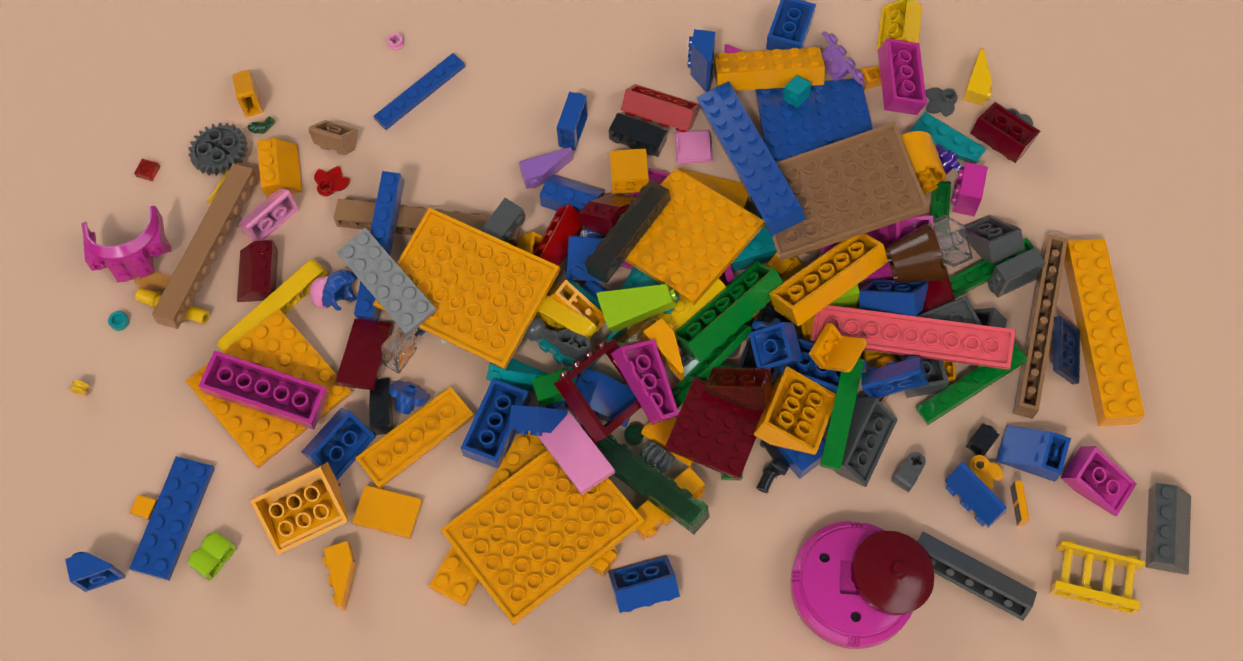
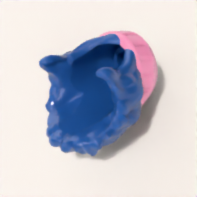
[310,269,357,311]

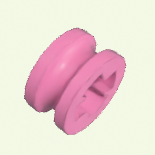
[387,33,404,50]

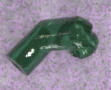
[248,116,275,134]

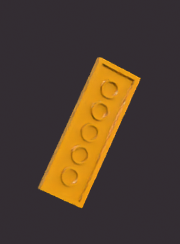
[355,387,475,489]

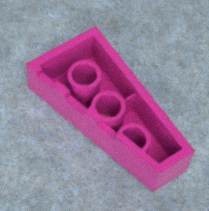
[611,339,679,425]

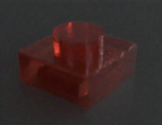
[134,158,160,182]

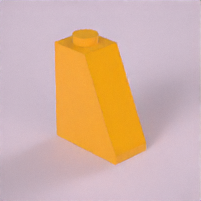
[232,70,263,118]

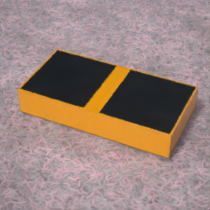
[1010,481,1029,526]

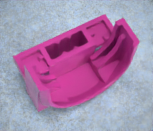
[81,206,171,283]

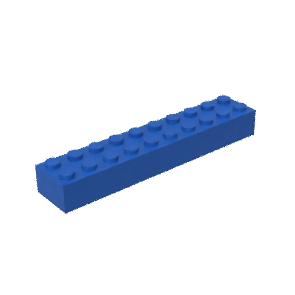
[697,81,806,237]

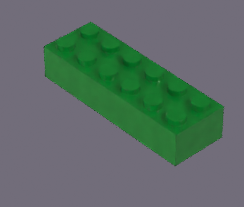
[674,261,784,362]

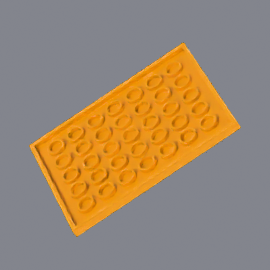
[373,208,561,370]
[440,450,645,626]

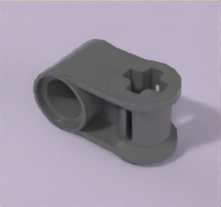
[891,452,926,493]

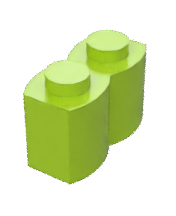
[187,531,237,581]

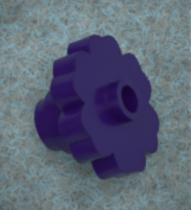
[936,143,964,175]

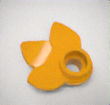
[969,455,1004,491]

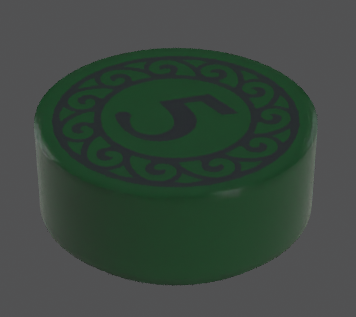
[624,424,644,445]

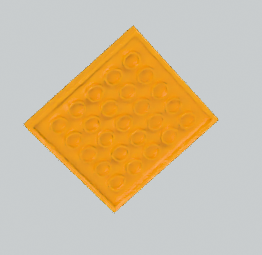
[605,168,765,305]
[185,309,352,468]

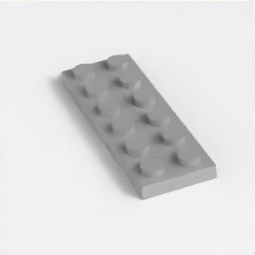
[336,228,437,335]

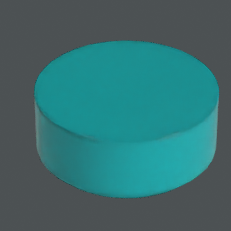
[108,311,129,331]

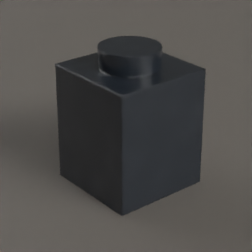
[966,423,1000,456]

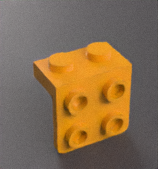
[809,323,867,372]

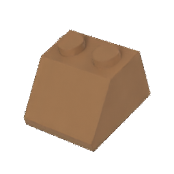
[309,120,358,155]

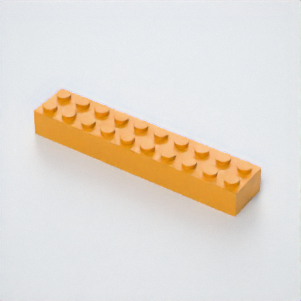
[1064,239,1145,426]

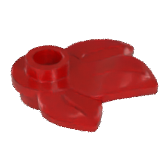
[314,166,350,197]

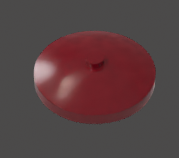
[851,530,934,615]

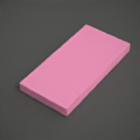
[537,412,615,495]

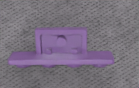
[821,31,866,86]

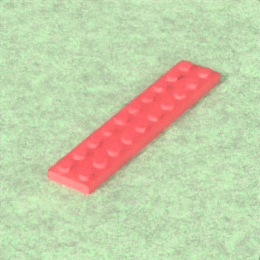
[810,305,1016,370]

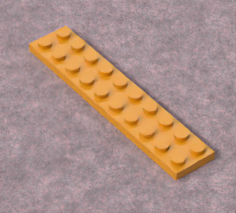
[429,431,547,607]

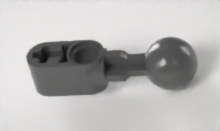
[524,316,592,361]

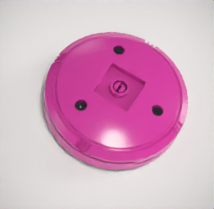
[790,521,913,649]

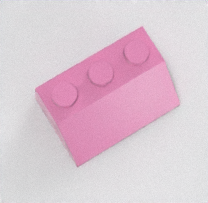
[238,188,298,242]

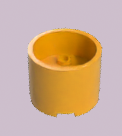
[900,131,946,195]

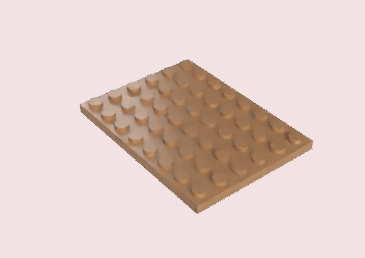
[772,122,930,261]

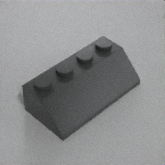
[833,397,898,487]
[1145,482,1191,575]

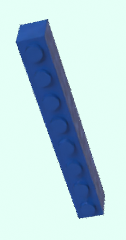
[354,171,405,321]

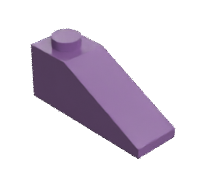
[519,147,573,189]

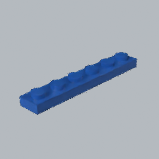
[374,53,465,130]

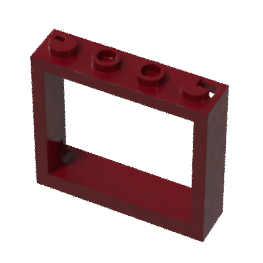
[554,339,641,443]

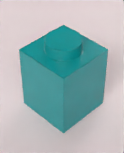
[783,75,811,108]

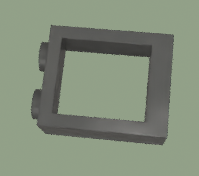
[988,248,1046,298]

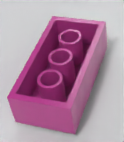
[878,38,927,115]

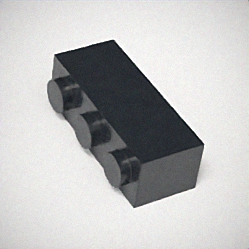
[609,113,667,157]

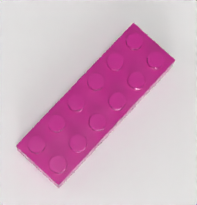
[198,350,329,430]

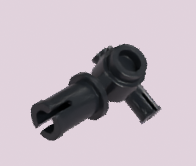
[756,439,790,494]

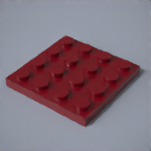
[664,377,764,481]

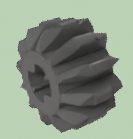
[639,441,674,473]

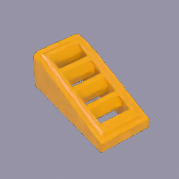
[860,66,881,90]

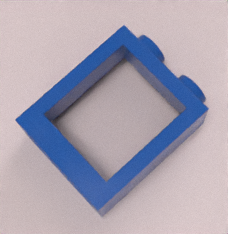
[556,92,588,151]

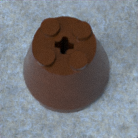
[885,223,948,283]

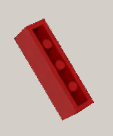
[533,204,583,267]

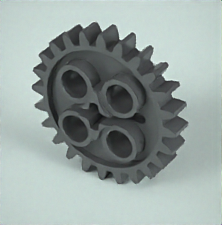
[188,123,248,176]

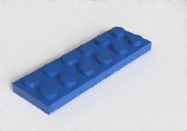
[129,456,215,581]

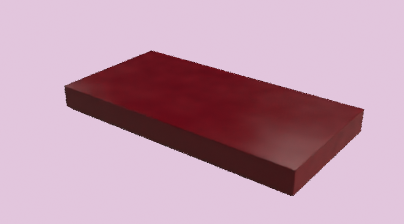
[335,319,393,390]

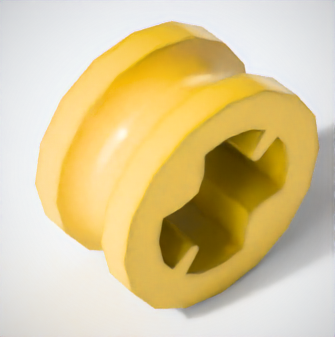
[69,380,90,396]

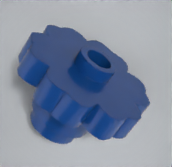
[389,380,429,414]

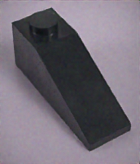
[369,378,394,435]

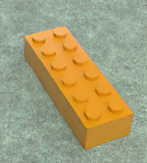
[714,47,825,91]
[769,233,888,326]

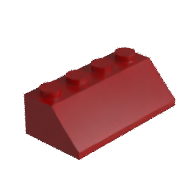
[621,84,700,132]

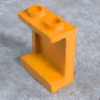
[610,149,649,194]

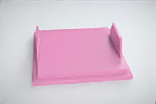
[674,130,713,164]

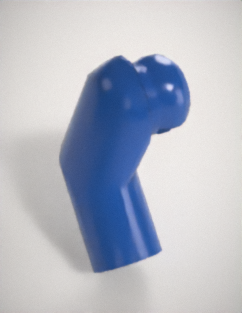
[752,318,781,331]

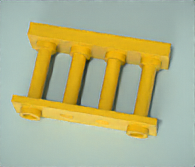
[1050,540,1146,614]

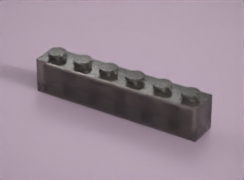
[585,180,671,284]

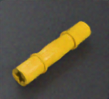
[135,287,210,325]

